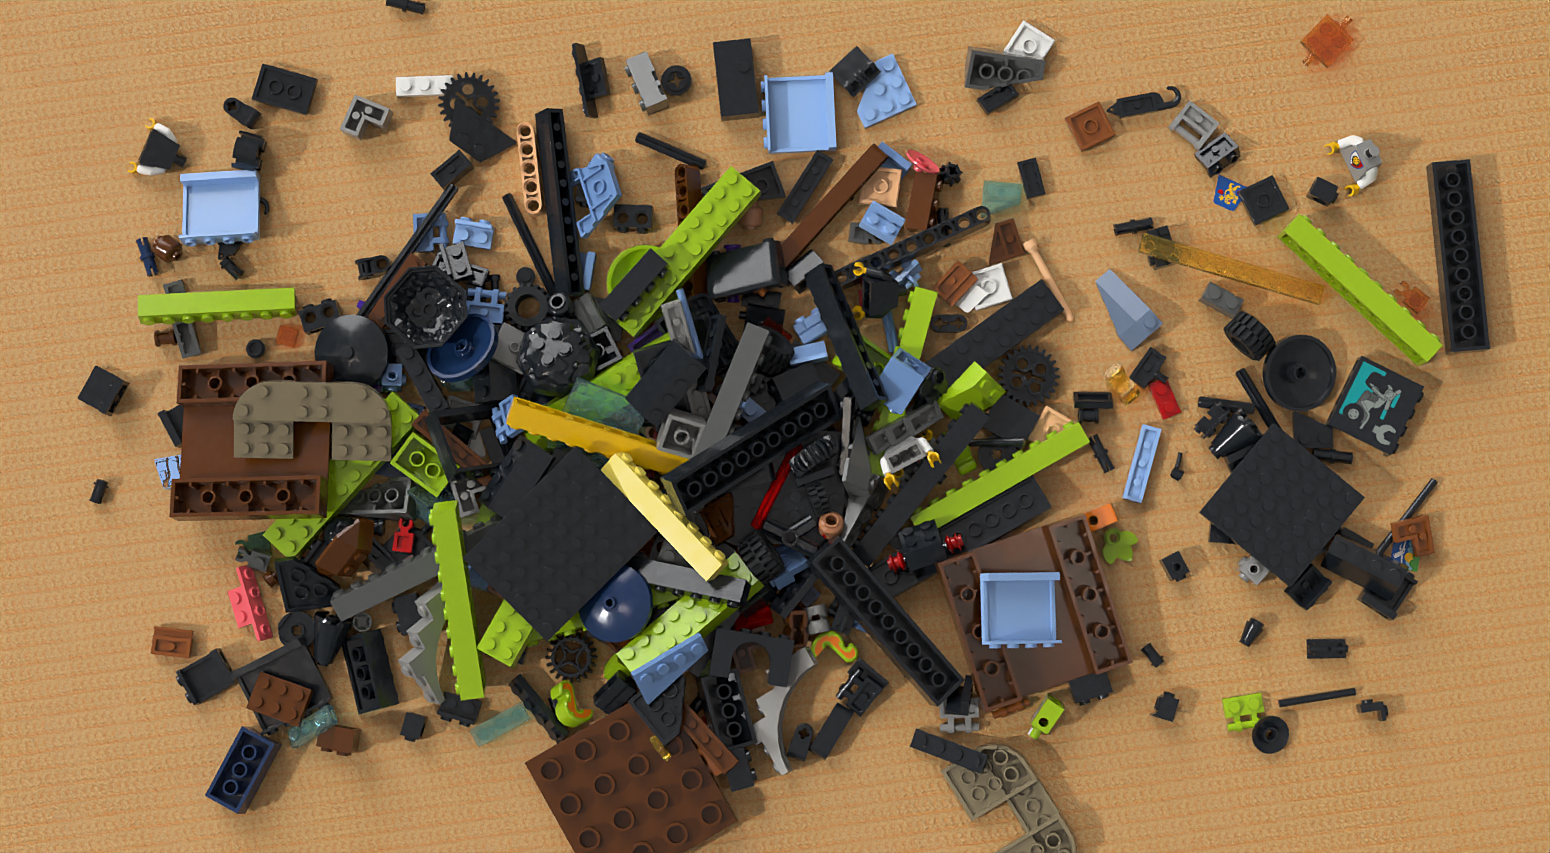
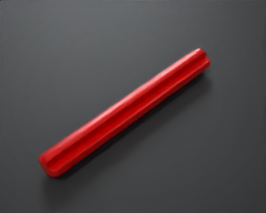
[751,444,802,530]

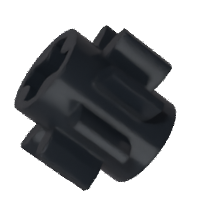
[938,162,963,187]

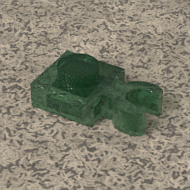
[235,531,272,555]

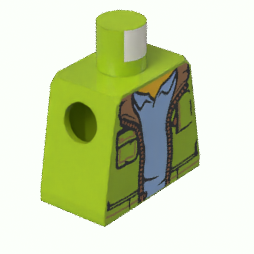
[1028,693,1064,740]

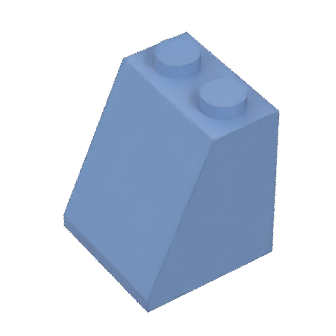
[879,348,932,415]

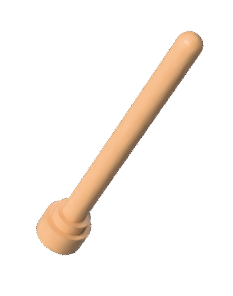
[1022,238,1074,322]

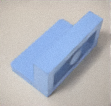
[790,341,828,369]

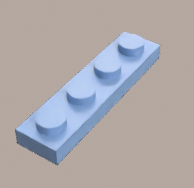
[1122,424,1162,503]

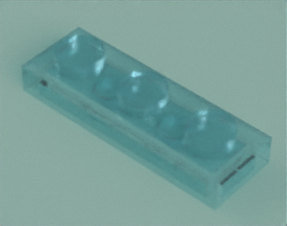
[469,702,530,747]
[287,705,338,749]

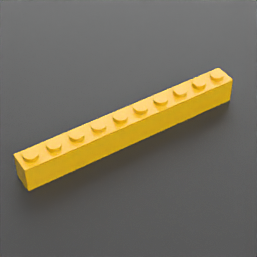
[506,396,689,475]

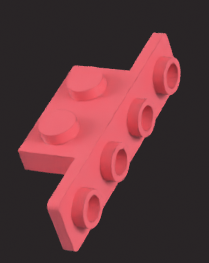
[228,565,273,641]

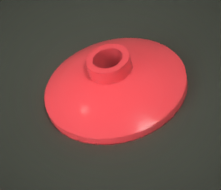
[906,149,940,174]

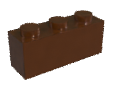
[905,172,943,233]

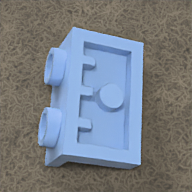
[858,201,906,245]
[453,217,495,250]

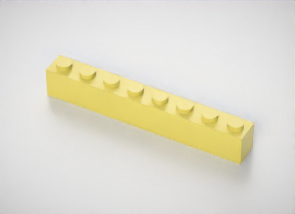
[601,452,729,581]

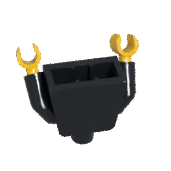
[853,262,907,320]

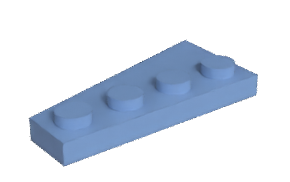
[631,632,708,705]

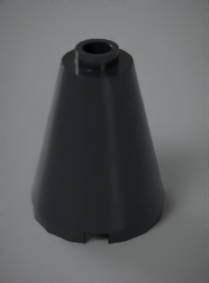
[314,611,352,667]

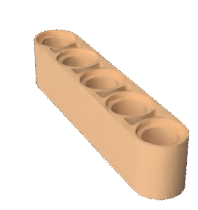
[517,122,544,217]

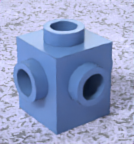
[378,364,406,394]

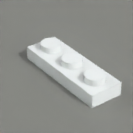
[396,75,454,97]

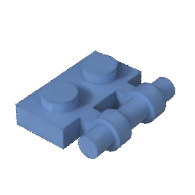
[413,213,449,253]
[467,287,507,324]
[492,394,524,444]

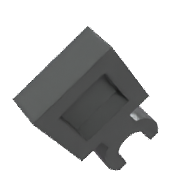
[848,222,881,245]
[235,546,272,572]

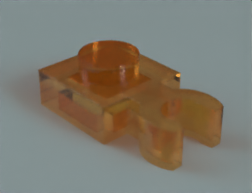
[1393,281,1430,314]

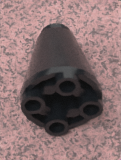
[1208,407,1263,459]

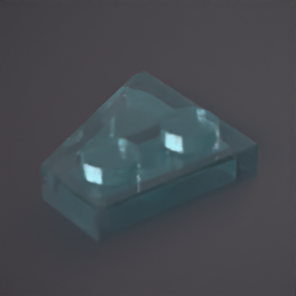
[980,180,1022,218]

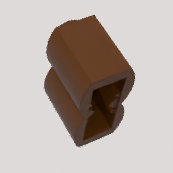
[782,605,808,649]

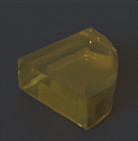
[649,735,671,762]

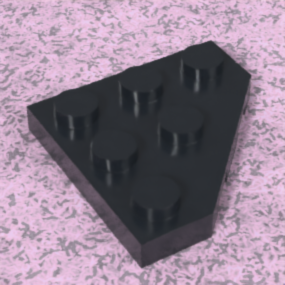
[274,556,341,613]
[628,674,686,747]

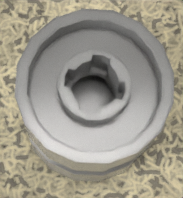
[802,604,831,635]

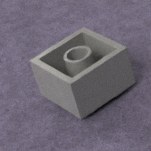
[655,408,706,459]

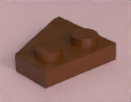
[989,218,1025,266]
[699,492,735,545]

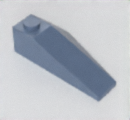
[1095,269,1163,351]

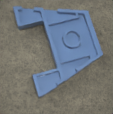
[570,161,622,239]

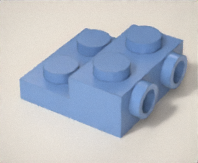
[769,545,809,590]

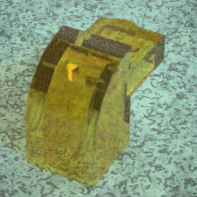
[1103,361,1141,407]

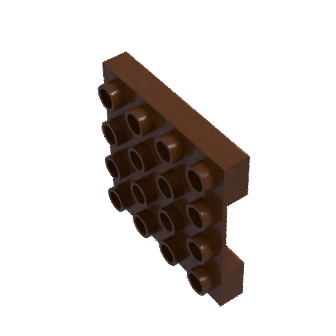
[169,361,334,521]
[935,513,1133,712]
[525,703,738,853]

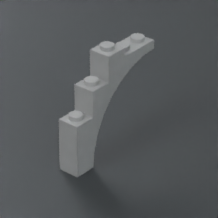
[398,582,446,705]
[753,647,819,776]

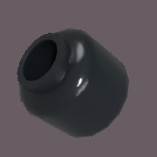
[547,292,575,318]

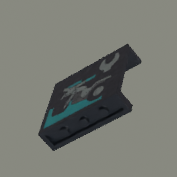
[1325,356,1424,457]

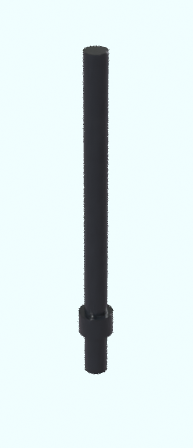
[1374,478,1438,554]

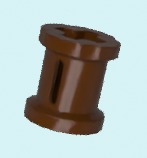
[154,329,177,347]

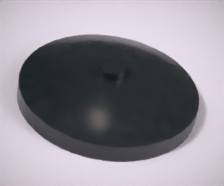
[314,315,390,387]
[1262,334,1336,412]

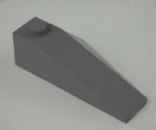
[964,46,1046,90]
[842,416,876,497]
[338,477,419,521]

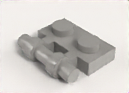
[939,698,979,733]

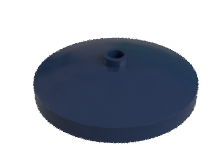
[427,314,498,382]
[578,565,653,642]

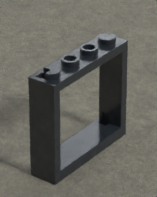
[424,402,515,482]

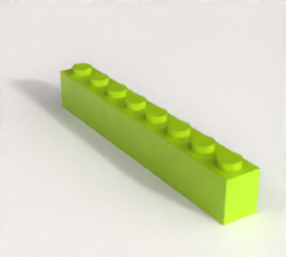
[138,288,296,326]

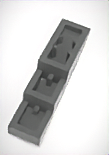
[163,279,202,359]
[865,400,944,455]

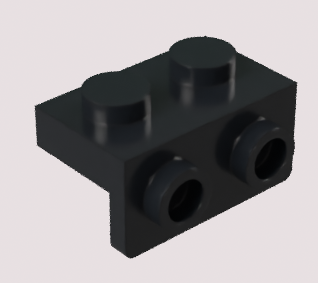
[1284,563,1332,610]

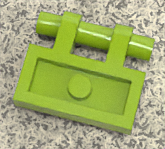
[1222,693,1264,732]

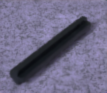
[635,132,706,170]

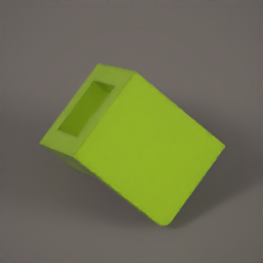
[604,654,631,680]

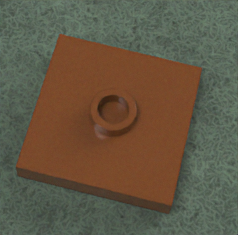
[1065,101,1116,152]

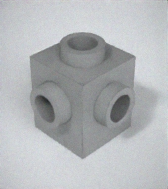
[1236,555,1269,585]

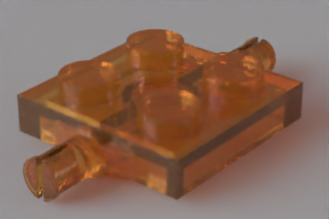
[1300,14,1354,68]

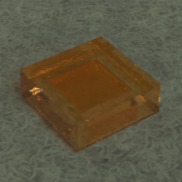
[275,325,300,348]

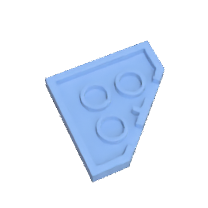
[857,54,917,129]

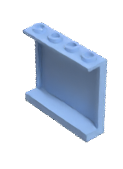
[761,72,836,154]
[179,169,260,246]
[980,572,1062,648]

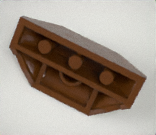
[315,518,375,577]

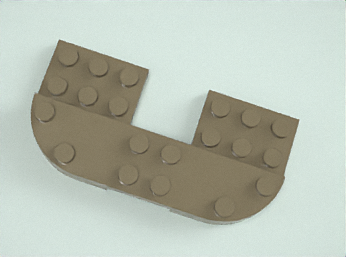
[233,380,392,461]
[941,743,1077,853]

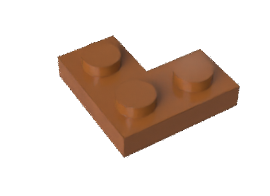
[1390,515,1435,557]

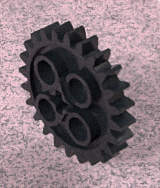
[438,72,500,128]
[997,345,1060,407]

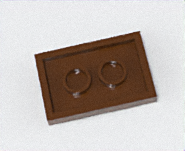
[246,672,314,727]

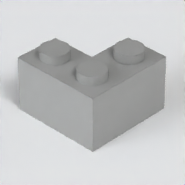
[340,95,393,141]
[450,478,486,519]

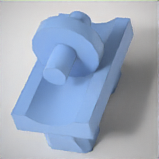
[889,259,922,290]

